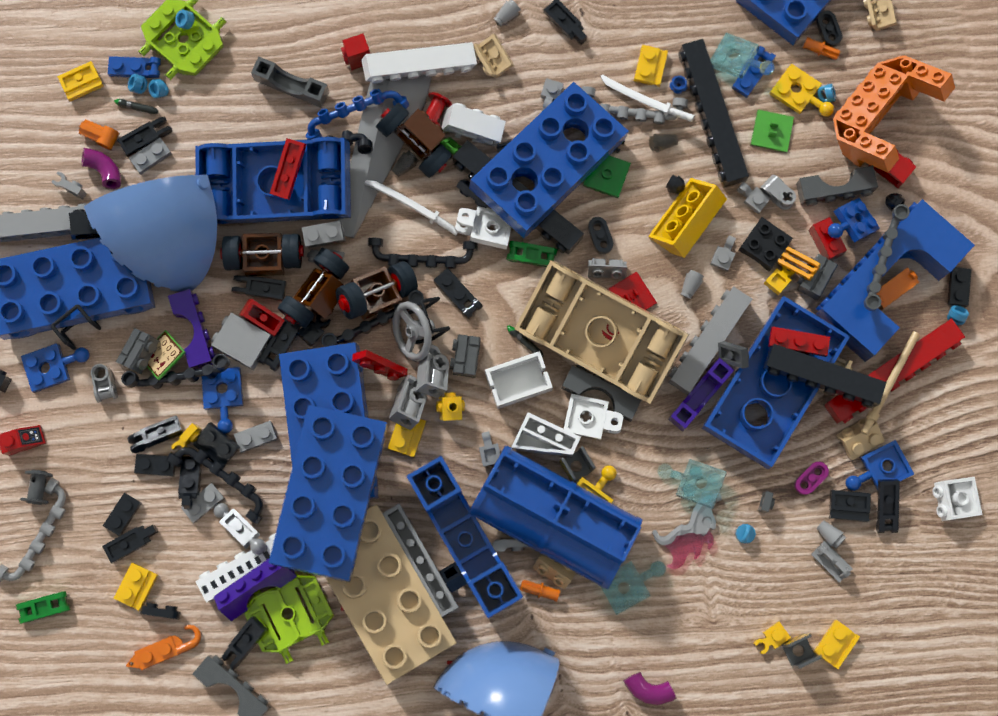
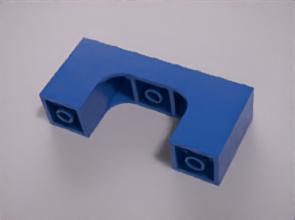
[815,199,975,362]
[406,456,523,618]

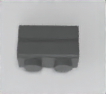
[797,254,838,300]
[116,328,160,375]
[450,334,481,378]

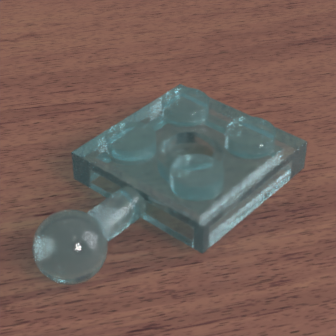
[711,33,775,79]
[657,459,727,509]
[601,561,666,615]

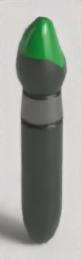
[114,99,159,114]
[507,325,544,357]

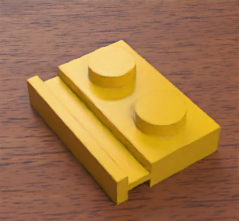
[634,45,668,87]
[57,61,104,102]
[387,419,427,458]
[113,563,158,611]
[813,620,860,669]

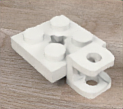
[455,206,511,249]
[564,394,623,440]

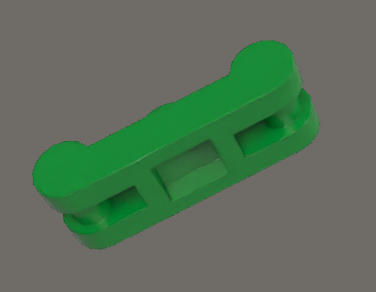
[506,241,558,268]
[16,591,70,624]

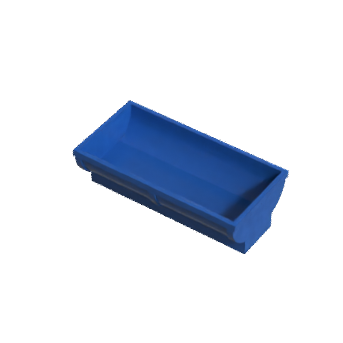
[468,445,643,590]

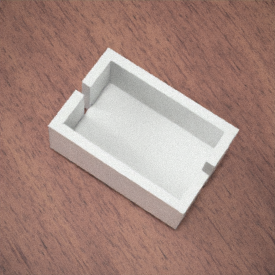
[485,351,553,409]

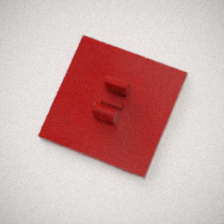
[607,271,657,310]

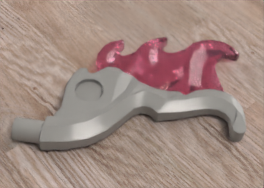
[652,493,722,569]

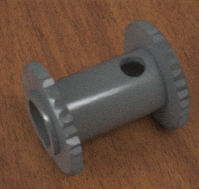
[20,470,53,505]

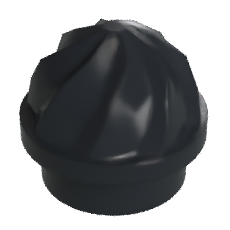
[666,174,685,194]
[885,193,905,211]

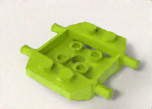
[138,0,227,80]
[244,570,334,664]

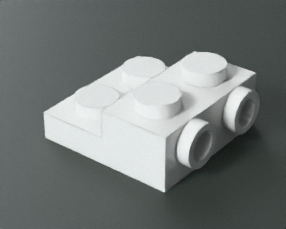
[932,477,983,521]

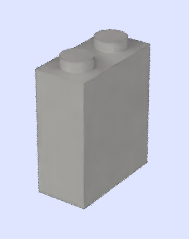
[302,220,346,248]
[211,313,272,371]

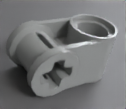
[760,174,796,210]
[91,364,118,403]

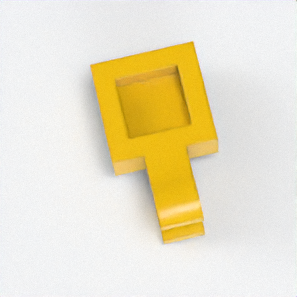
[171,423,202,456]

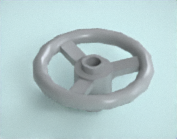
[393,301,435,362]

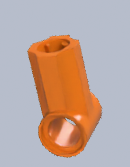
[78,119,120,150]

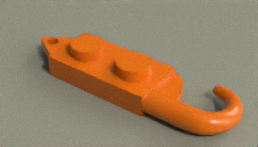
[126,625,201,670]

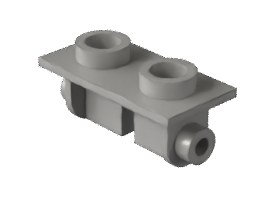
[588,258,627,279]
[811,541,853,583]

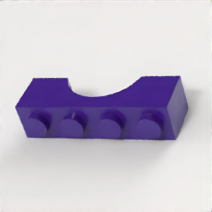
[168,289,216,370]
[668,358,734,432]
[213,559,297,621]

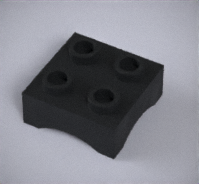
[739,217,793,271]

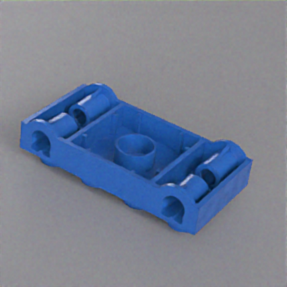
[195,137,351,224]
[0,237,156,340]
[279,342,379,500]
[268,405,388,582]

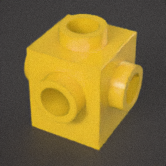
[436,392,465,421]

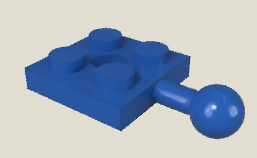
[828,198,880,243]
[21,343,90,393]
[201,367,244,434]
[845,440,914,491]

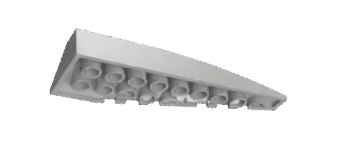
[338,52,432,238]

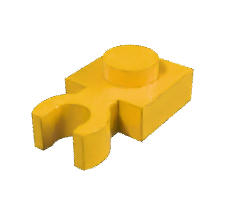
[764,262,795,296]
[753,621,791,654]

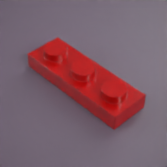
[270,138,307,200]
[768,326,830,357]
[352,350,408,381]

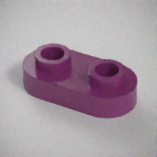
[794,462,829,495]

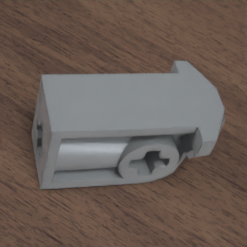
[416,344,449,398]
[389,375,427,430]

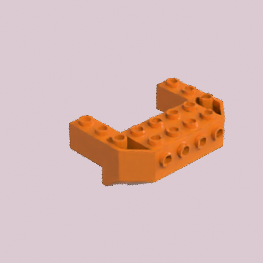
[833,55,955,173]

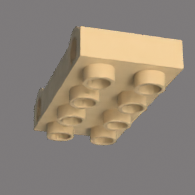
[514,260,690,404]
[325,505,456,685]

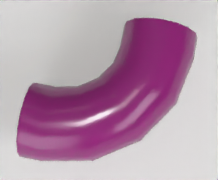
[81,148,121,189]
[623,672,677,705]

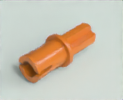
[803,37,840,60]
[520,580,560,602]

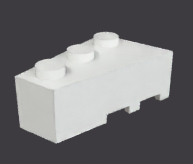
[440,103,506,146]
[511,413,581,457]

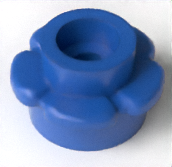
[669,76,688,94]

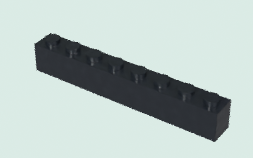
[678,39,749,187]
[453,140,584,255]

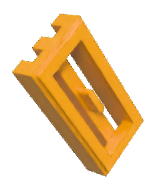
[777,246,821,281]

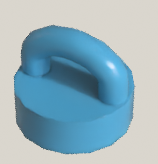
[175,10,195,29]
[128,73,147,94]
[148,79,169,98]
[817,83,836,103]
[947,305,969,325]
[735,524,756,544]

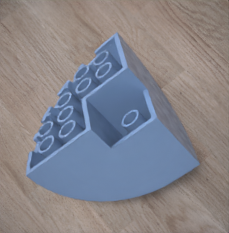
[84,175,217,292]
[434,641,559,716]

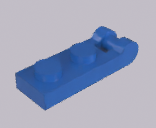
[732,46,776,98]
[107,56,161,78]

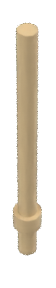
[860,331,920,435]

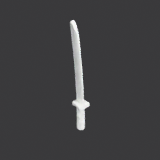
[601,75,695,122]
[364,180,458,236]

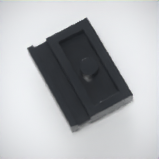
[193,422,240,465]
[829,490,871,522]

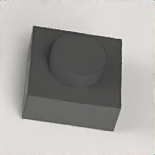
[758,491,775,513]

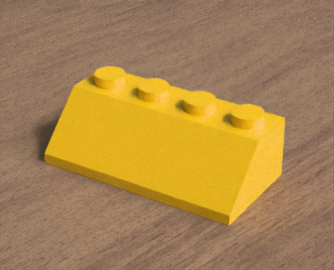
[648,178,727,258]

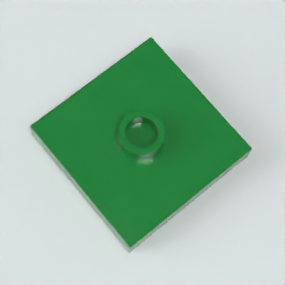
[583,155,631,198]

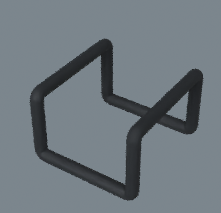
[407,297,450,344]
[51,305,101,350]

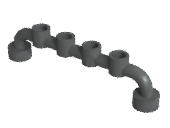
[864,204,910,311]

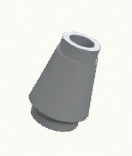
[493,0,521,26]
[680,270,704,299]
[816,520,846,549]

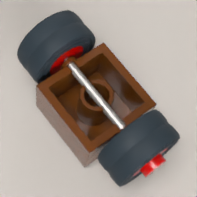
[376,103,452,178]
[220,233,304,276]
[278,248,349,328]
[336,261,418,320]

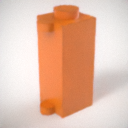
[876,267,919,311]

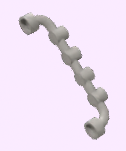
[581,86,688,124]
[0,478,66,582]

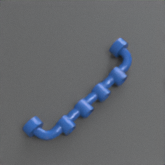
[306,89,409,140]

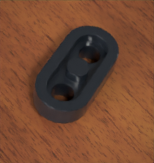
[816,10,842,47]
[588,217,614,254]
[140,602,181,620]

